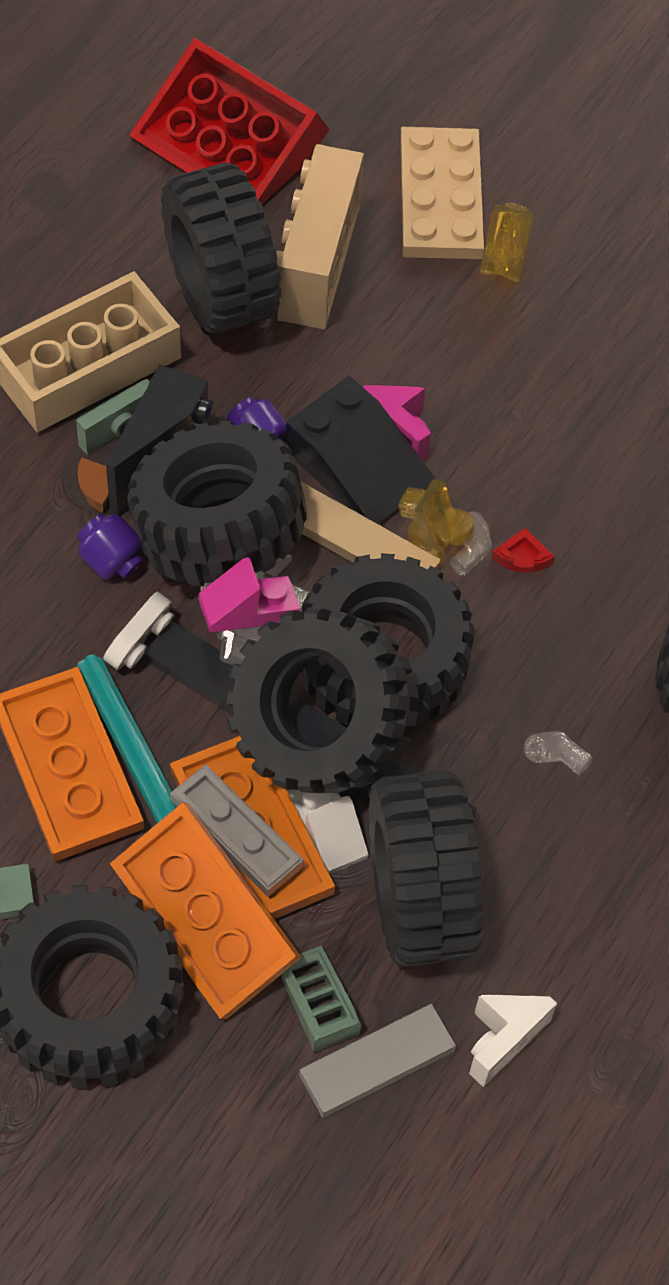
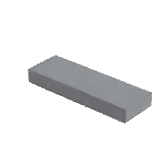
[170,764,304,897]
[299,1004,456,1118]

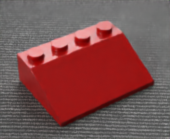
[129,38,330,205]

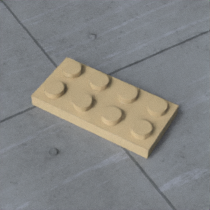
[400,127,484,259]

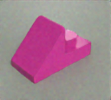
[363,385,431,461]
[198,557,301,632]

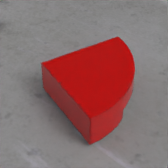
[491,528,555,573]

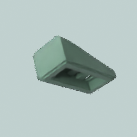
[280,946,361,1053]

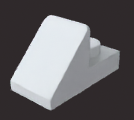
[287,790,369,875]
[469,995,557,1087]

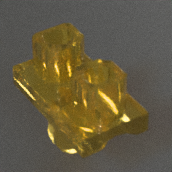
[480,202,534,283]
[398,479,475,566]

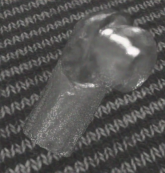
[450,511,492,576]
[523,731,594,775]

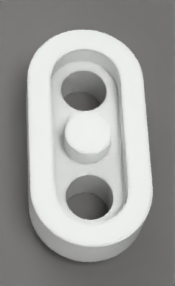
[103,591,174,671]

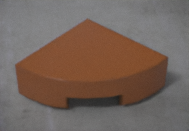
[77,458,109,513]

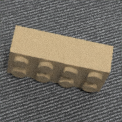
[276,144,364,330]
[0,271,181,433]

